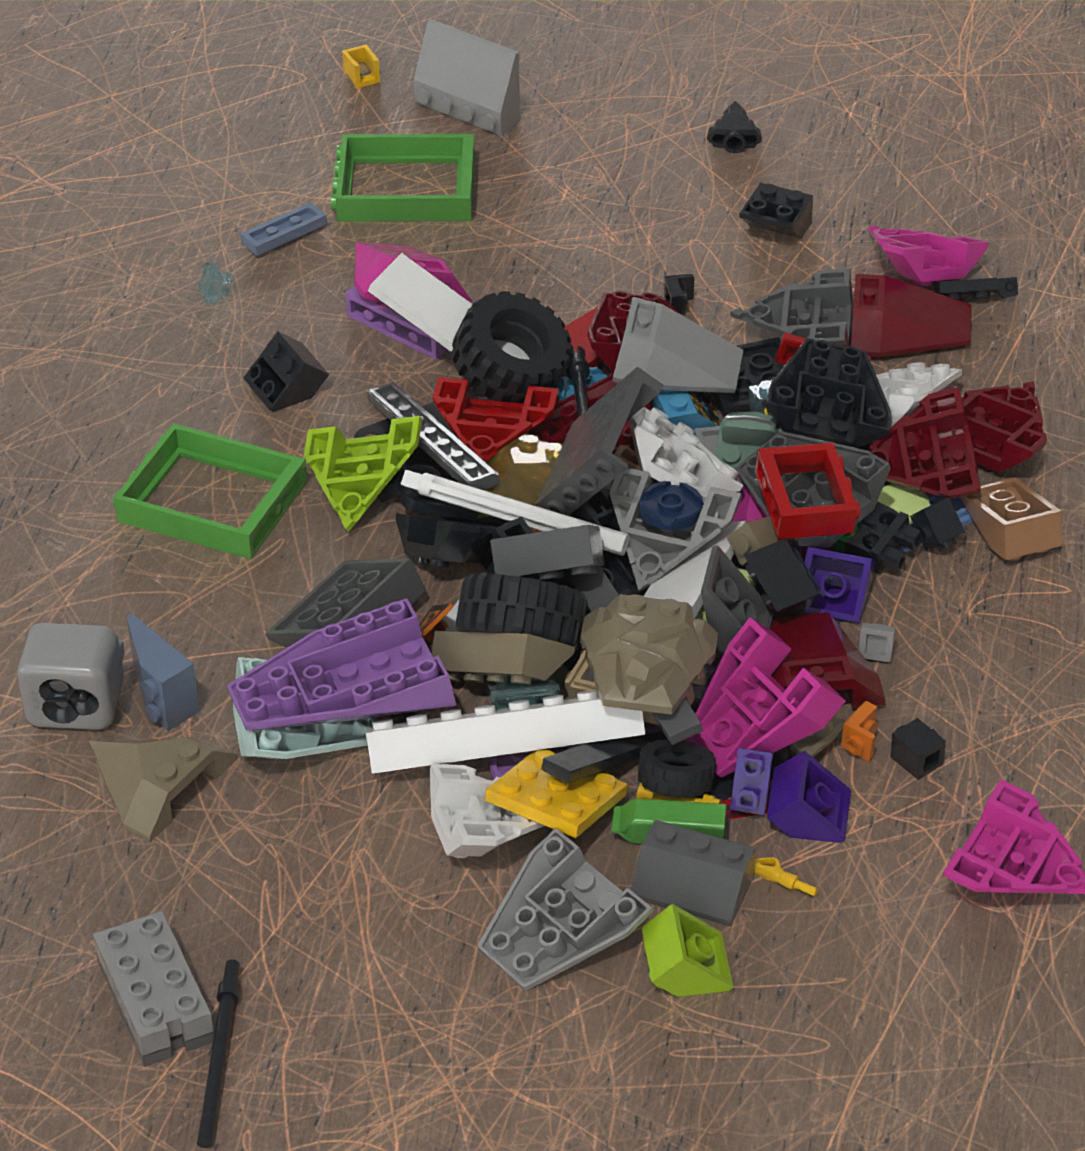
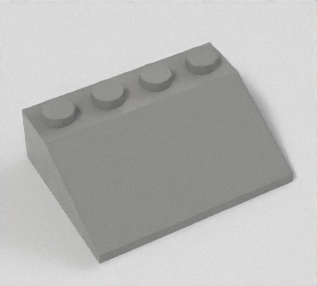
[414,19,520,136]

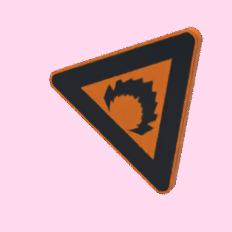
[419,603,454,644]

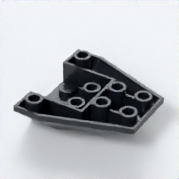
[766,338,891,449]

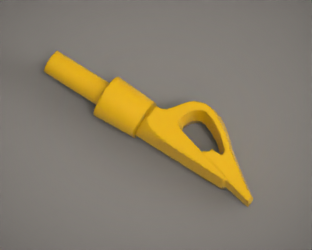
[754,857,818,897]

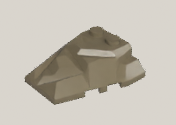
[580,594,718,715]

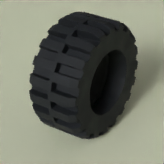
[452,291,572,404]
[455,573,588,652]

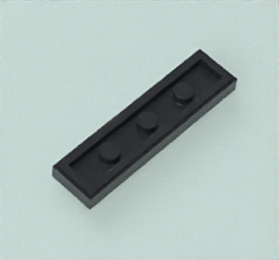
[541,736,652,783]

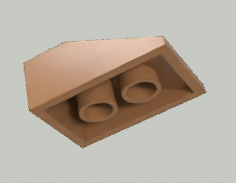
[960,477,1062,560]

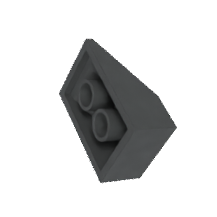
[701,545,774,658]

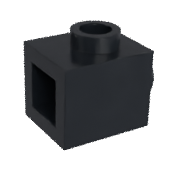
[910,498,965,551]
[890,718,946,780]

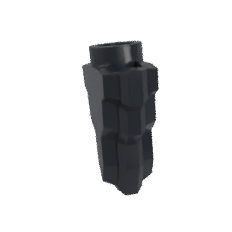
[707,101,762,153]

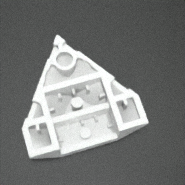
[430,764,545,858]

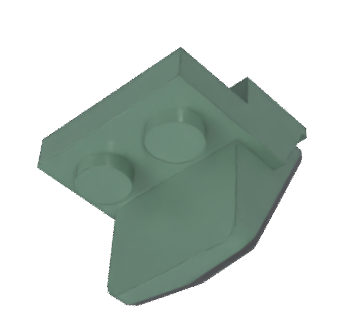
[716,412,783,469]

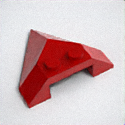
[433,377,559,462]

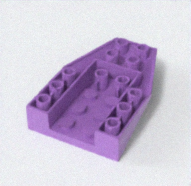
[227,598,456,731]

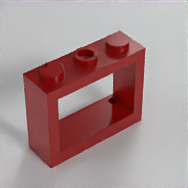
[755,442,861,540]

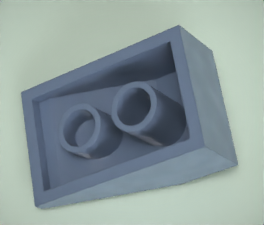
[126,613,200,731]

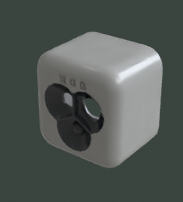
[17,623,125,730]

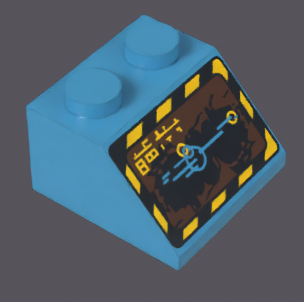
[651,390,721,435]

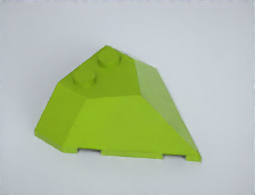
[303,416,422,532]

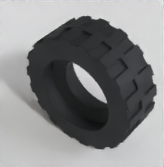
[638,739,716,798]

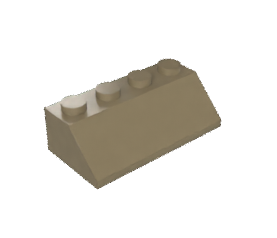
[431,631,575,686]

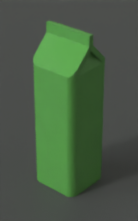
[611,798,726,844]

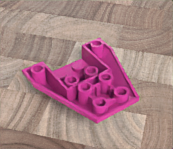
[354,242,472,303]

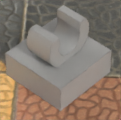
[859,623,896,663]

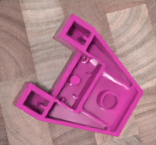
[684,617,846,778]

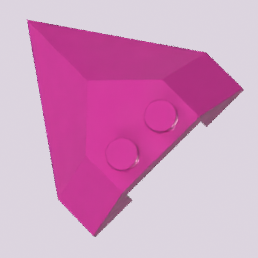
[868,225,989,286]
[943,779,1085,894]

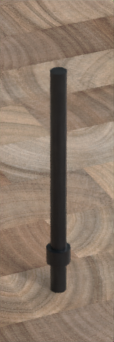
[197,960,240,1148]

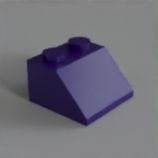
[802,547,876,623]
[767,750,851,843]

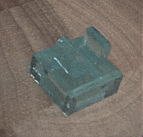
[199,262,234,304]

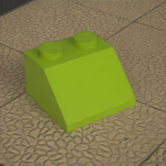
[641,904,734,997]

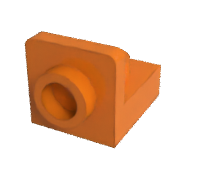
[841,701,878,761]

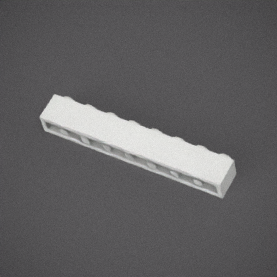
[366,690,645,774]

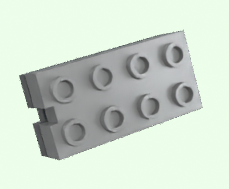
[93,911,214,1067]

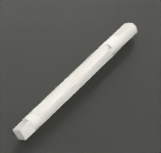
[401,469,630,556]

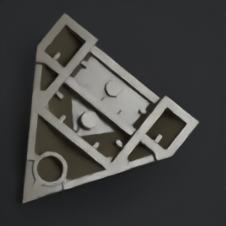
[89,737,238,842]

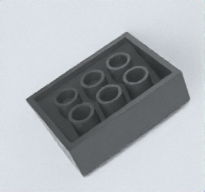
[265,558,426,647]

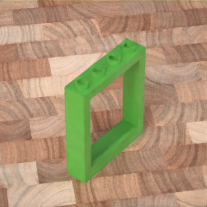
[331,134,475,222]
[113,423,308,559]

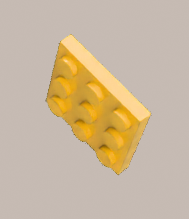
[484,749,628,838]

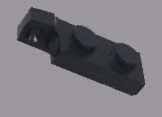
[934,277,1018,300]

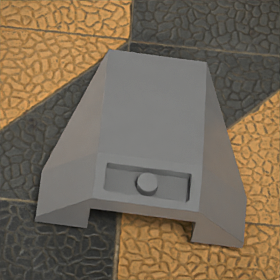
[612,297,743,393]
[477,828,654,991]

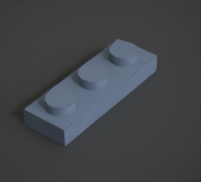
[240,202,327,256]

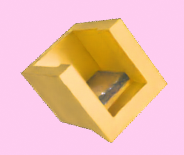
[342,44,380,89]

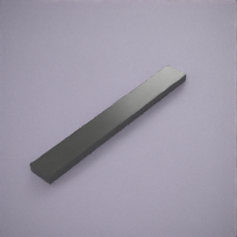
[367,382,500,490]
[565,567,703,745]

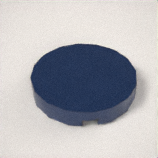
[639,481,703,530]

